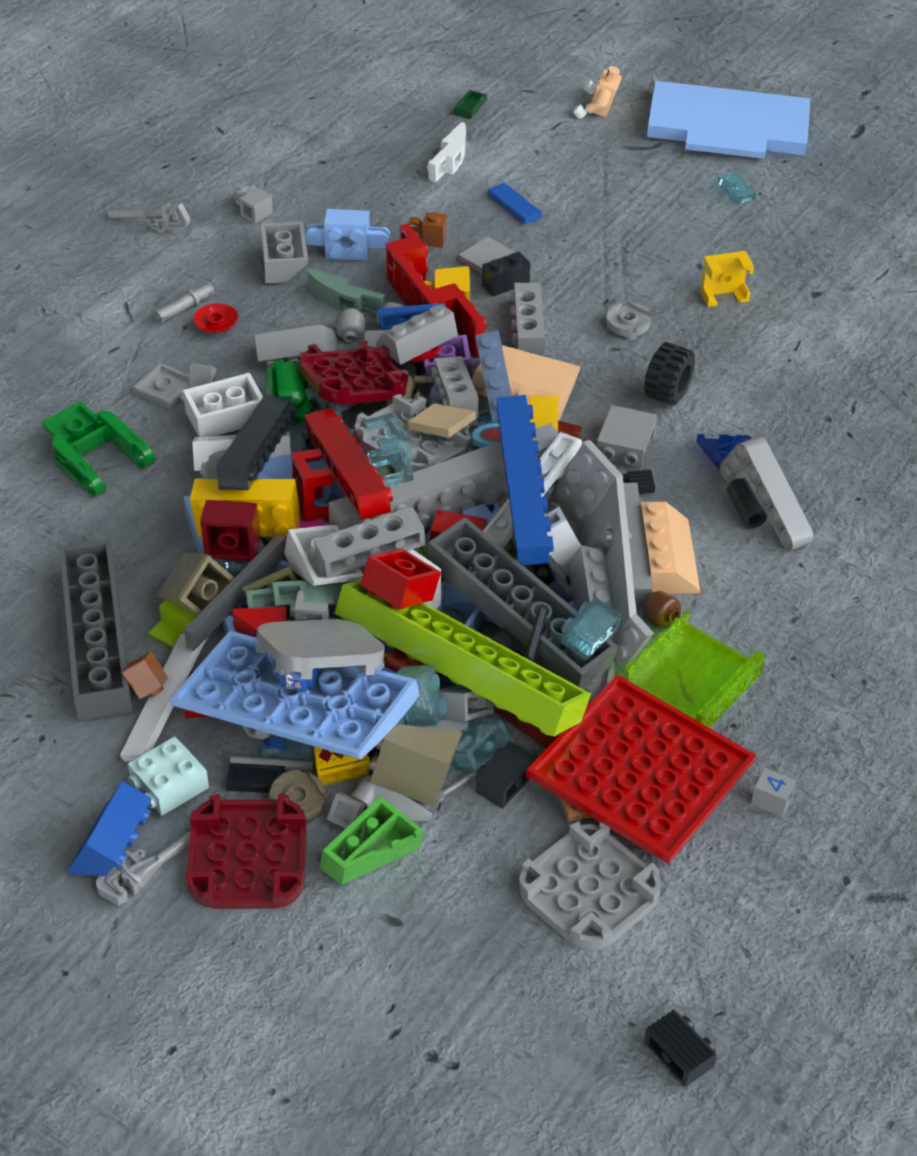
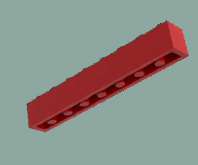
[304,408,393,520]

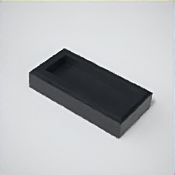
[226,763,285,793]

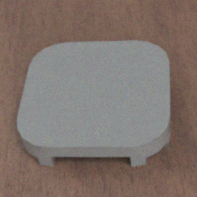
[353,394,472,475]
[256,619,385,679]
[519,821,661,951]

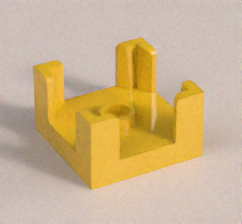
[700,251,754,307]

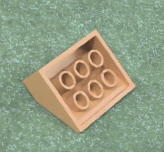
[471,345,581,424]

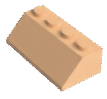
[641,502,700,594]

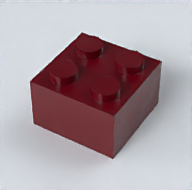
[200,500,261,561]

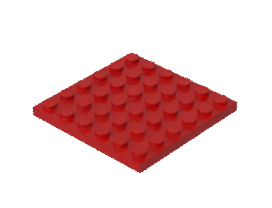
[525,674,757,865]

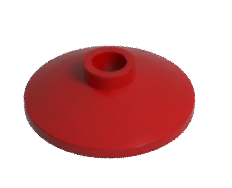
[194,303,238,333]

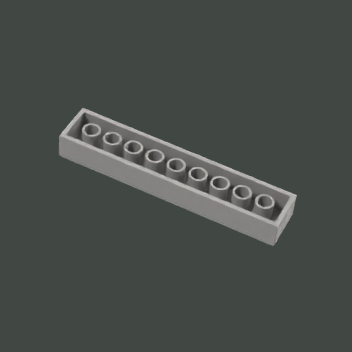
[328,424,563,530]

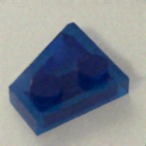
[696,434,752,470]

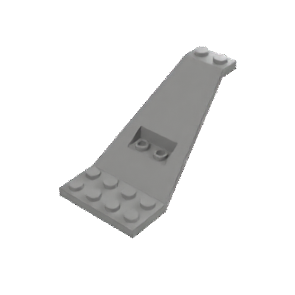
[546,440,654,668]

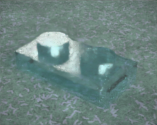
[718,172,756,205]

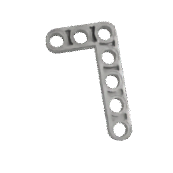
[720,436,814,551]

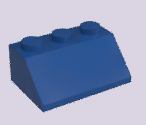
[67,781,152,876]

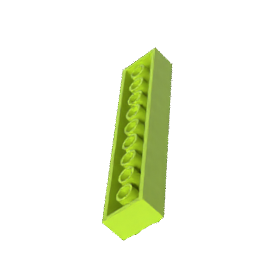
[335,579,591,736]

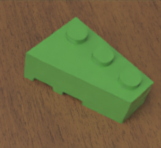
[320,796,424,886]

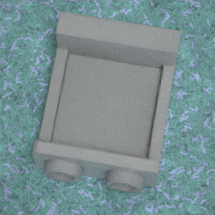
[597,405,657,468]

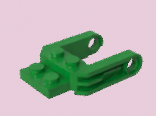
[42,401,155,497]

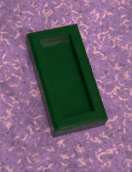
[454,90,487,119]

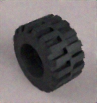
[644,342,695,406]

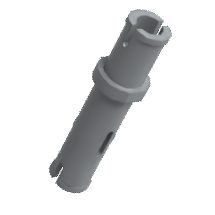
[154,282,214,324]

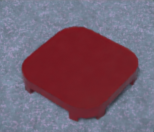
[299,340,409,404]
[186,794,307,909]

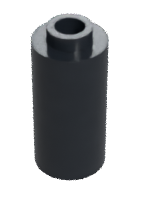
[726,478,767,529]

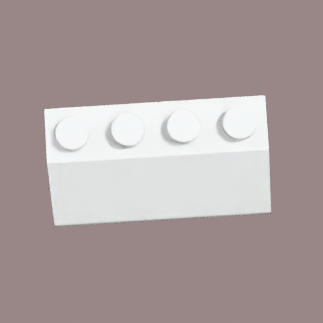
[192,432,291,474]

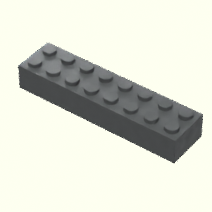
[426,517,618,689]
[59,539,133,721]

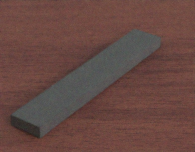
[184,534,286,651]

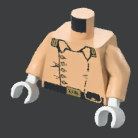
[573,66,622,119]

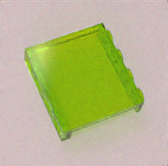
[623,611,766,728]

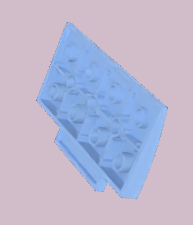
[647,81,810,159]
[169,631,419,759]

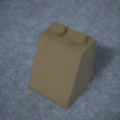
[156,553,234,616]
[369,724,462,807]

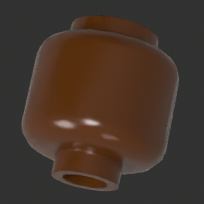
[643,591,681,628]

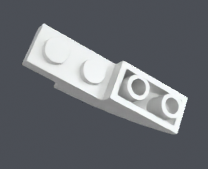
[427,122,466,183]

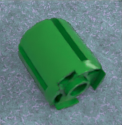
[264,359,312,426]

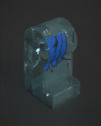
[261,734,314,761]

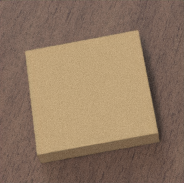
[408,403,476,438]

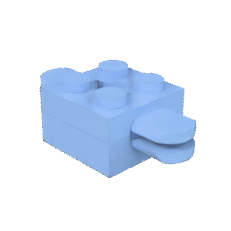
[305,209,390,261]

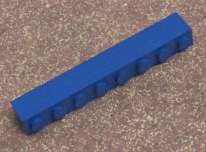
[496,395,554,565]

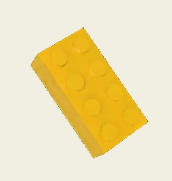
[190,479,301,537]

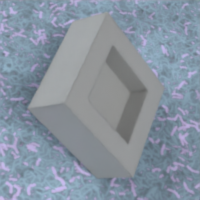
[327,792,365,828]

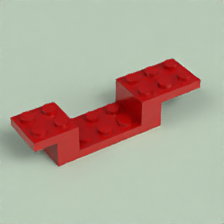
[385,223,486,358]

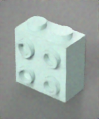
[127,737,209,816]

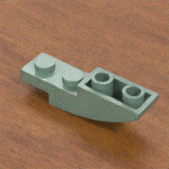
[307,268,385,315]
[246,580,344,614]

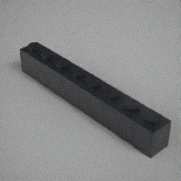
[216,395,297,490]

